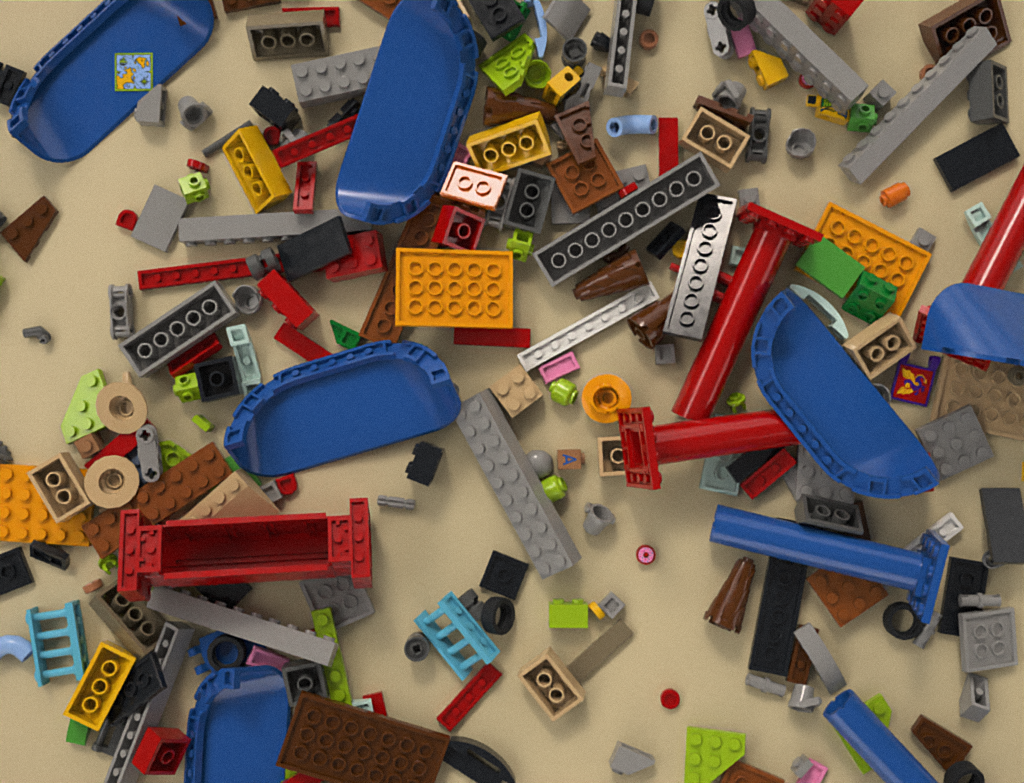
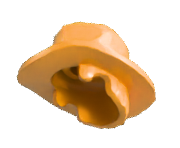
[581,374,632,423]

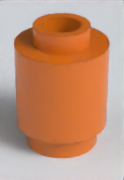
[879,182,911,208]

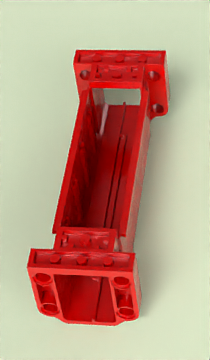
[117,498,372,602]

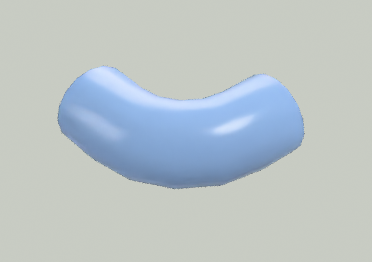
[606,115,658,137]
[0,635,33,662]

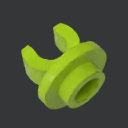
[726,392,746,413]
[98,553,118,575]

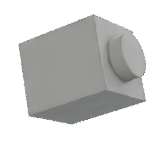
[863,80,897,112]

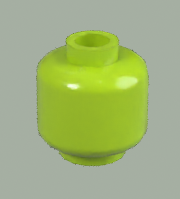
[549,378,579,406]
[541,475,568,503]

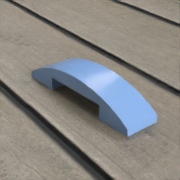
[524,0,547,60]

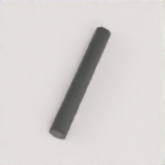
[202,120,254,157]

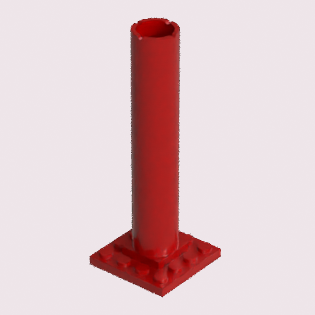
[913,165,1024,372]
[671,202,824,420]
[617,406,801,490]

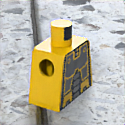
[542,66,584,108]

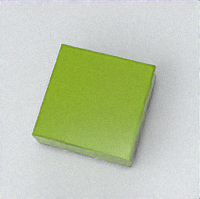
[191,415,215,432]

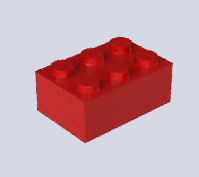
[805,0,864,36]
[325,230,388,283]
[257,269,320,331]

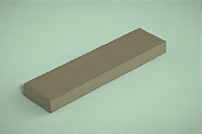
[566,618,634,682]

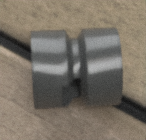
[561,37,587,70]
[245,247,281,281]
[458,588,484,621]
[404,631,431,662]

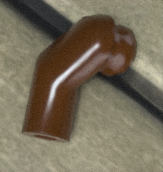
[603,244,630,264]

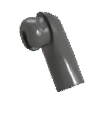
[23,326,51,344]

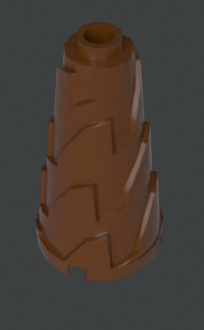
[483,86,558,127]
[572,248,649,301]
[627,292,673,349]
[703,556,756,635]

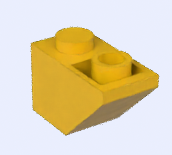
[748,49,789,91]

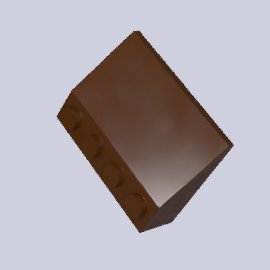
[918,0,1012,64]

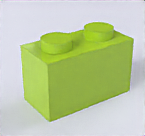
[549,598,588,628]

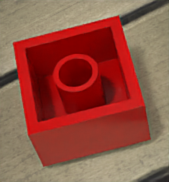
[431,205,486,250]
[131,727,191,775]

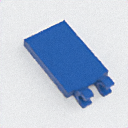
[187,631,267,675]

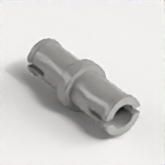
[958,593,1001,608]
[912,610,943,649]
[745,673,786,697]

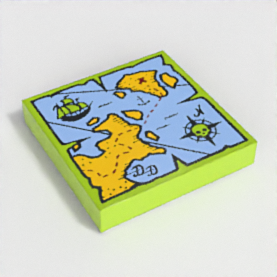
[115,53,153,91]

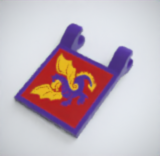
[890,352,941,407]

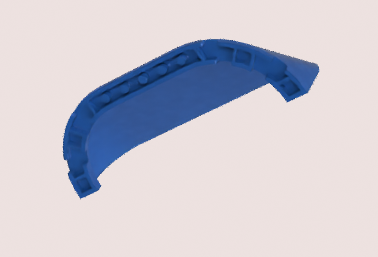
[7,0,214,163]
[336,0,479,225]
[921,283,1024,366]
[751,288,940,499]
[224,340,461,477]
[184,665,291,783]

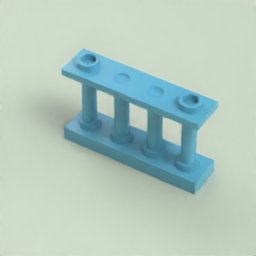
[413,591,500,681]
[25,600,89,687]

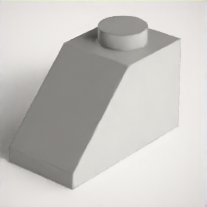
[134,84,167,127]
[959,672,990,722]
[609,741,655,775]

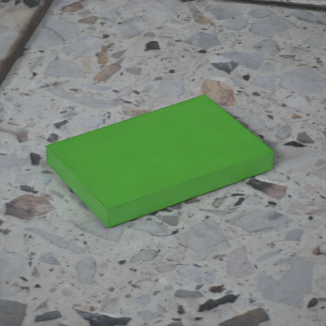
[795,237,865,299]

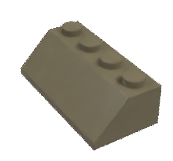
[246,9,329,61]
[89,579,166,661]

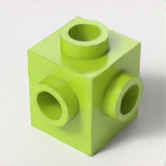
[178,172,211,205]
[506,228,534,263]
[173,372,201,403]

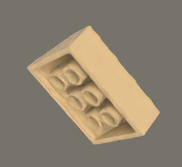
[180,468,280,520]

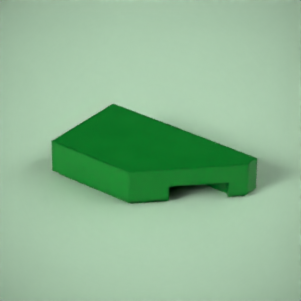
[330,320,362,349]

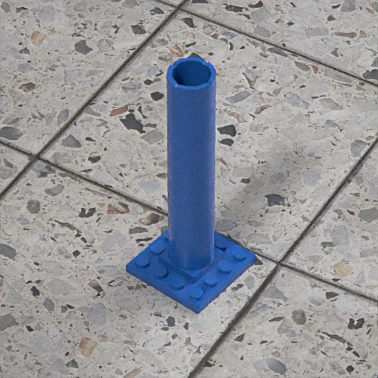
[709,504,950,624]
[823,689,938,783]

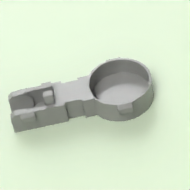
[563,62,602,111]

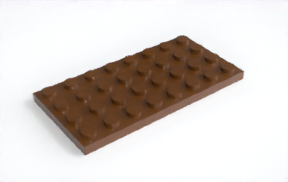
[275,690,450,783]

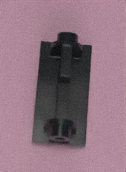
[326,98,361,127]

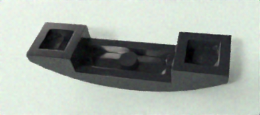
[448,736,516,783]

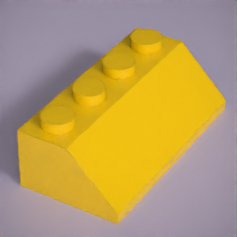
[466,111,552,173]
[221,125,292,214]
[63,640,137,731]

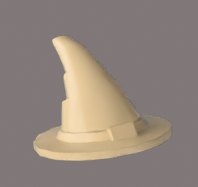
[95,372,148,434]
[84,455,140,513]

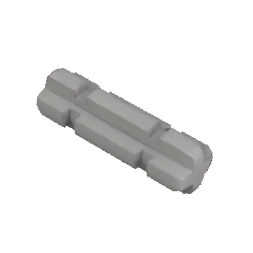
[377,495,415,510]

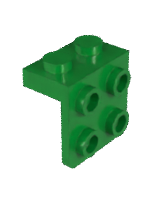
[841,270,898,324]

